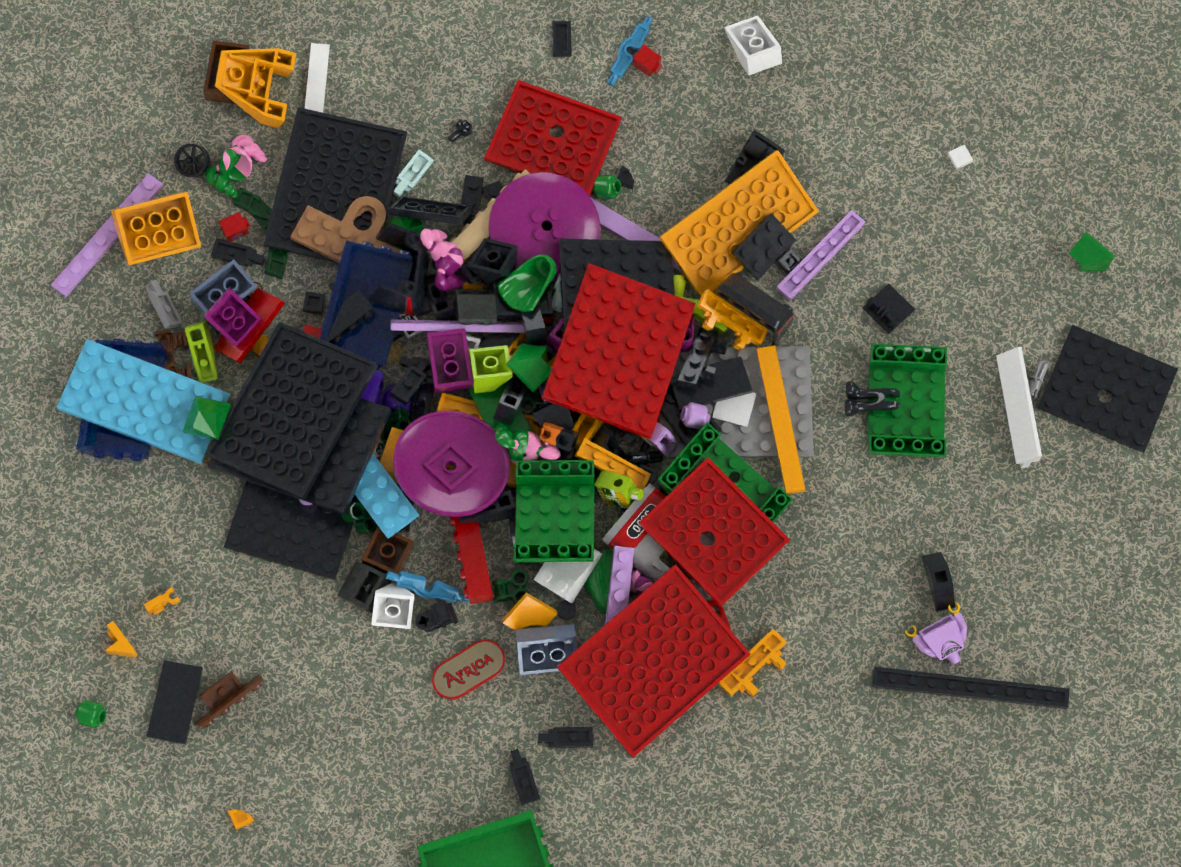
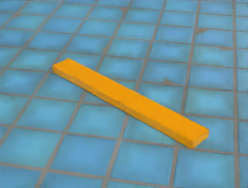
[756,346,805,495]

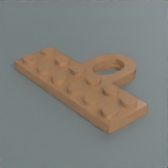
[290,196,409,288]

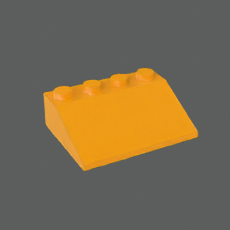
[111,192,201,266]

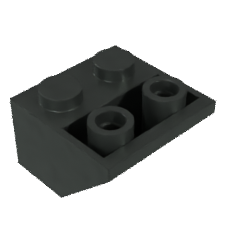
[454,289,497,325]
[337,561,389,613]

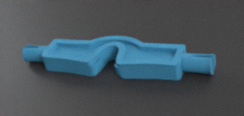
[606,16,653,87]
[385,571,469,603]

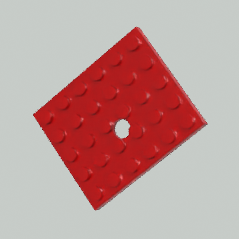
[484,80,622,197]
[639,458,790,607]

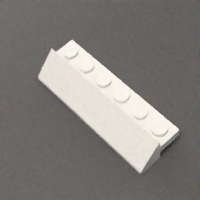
[996,347,1042,468]

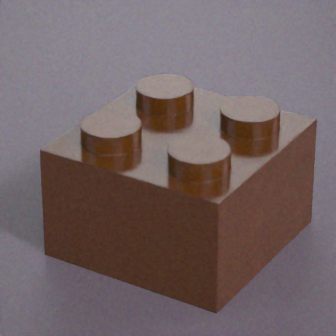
[361,526,414,575]

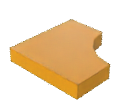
[502,592,557,630]

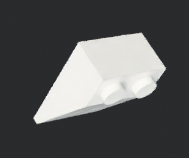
[725,16,782,75]
[534,549,602,604]

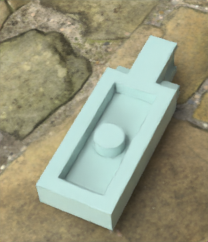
[393,150,434,199]

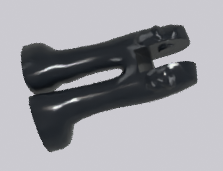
[845,381,900,417]

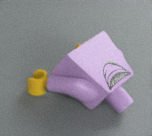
[905,602,967,665]

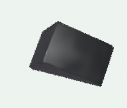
[521,308,546,346]

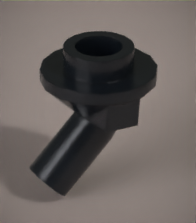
[448,119,472,143]

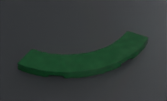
[233,187,288,279]

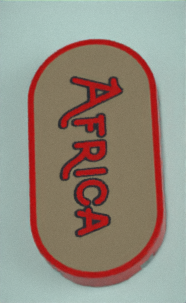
[432,640,505,700]

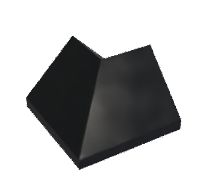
[468,238,518,284]

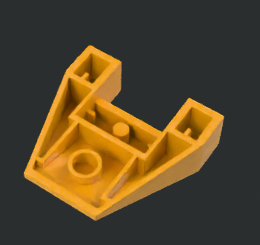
[215,48,296,129]

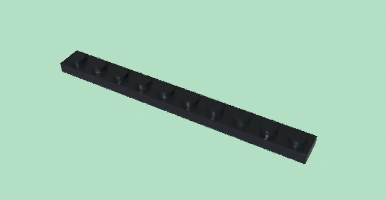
[872,667,1070,709]

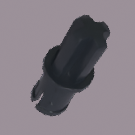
[626,450,663,465]

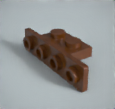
[195,671,264,728]

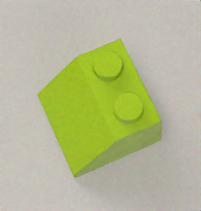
[469,345,512,394]

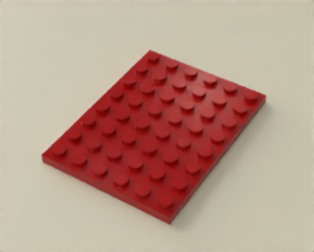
[541,263,696,439]
[557,564,751,757]

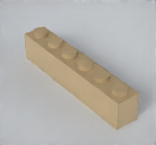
[449,169,530,266]

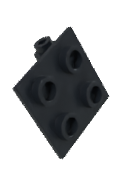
[862,284,915,334]

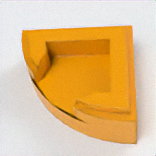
[228,809,254,830]

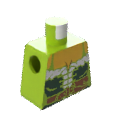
[594,470,644,508]

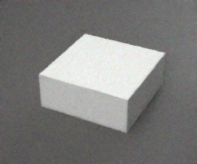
[948,145,973,170]

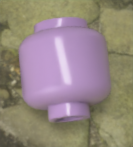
[680,402,710,429]

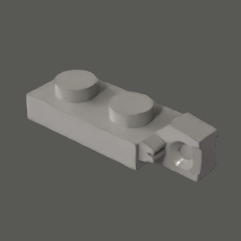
[145,280,183,329]

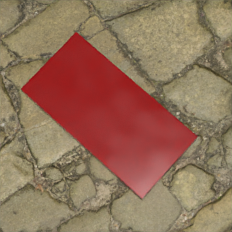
[213,288,285,364]

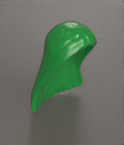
[498,254,557,312]
[583,550,613,615]

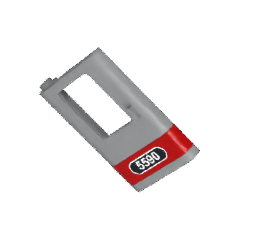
[602,483,715,599]

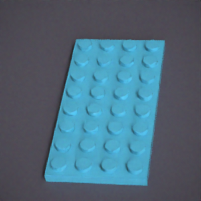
[57,339,230,464]

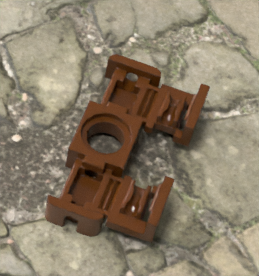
[154,329,192,379]

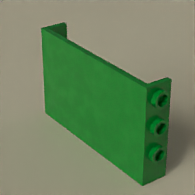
[417,810,554,867]

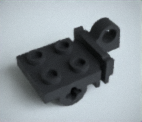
[724,130,785,184]

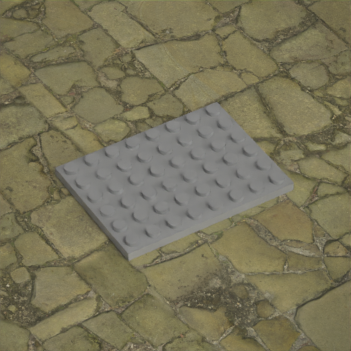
[659,346,814,458]

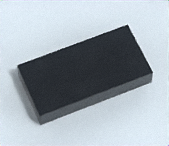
[552,21,572,57]

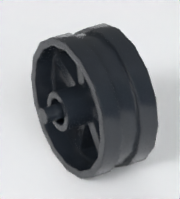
[174,144,210,177]

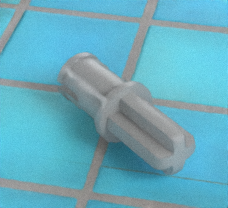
[1029,361,1048,399]

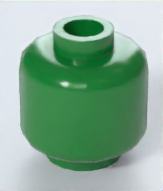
[593,175,621,200]
[75,700,107,728]

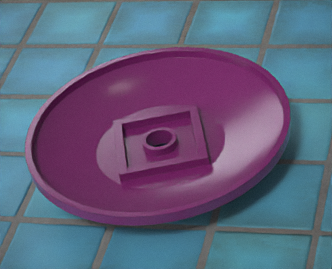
[489,172,601,284]
[393,411,510,517]

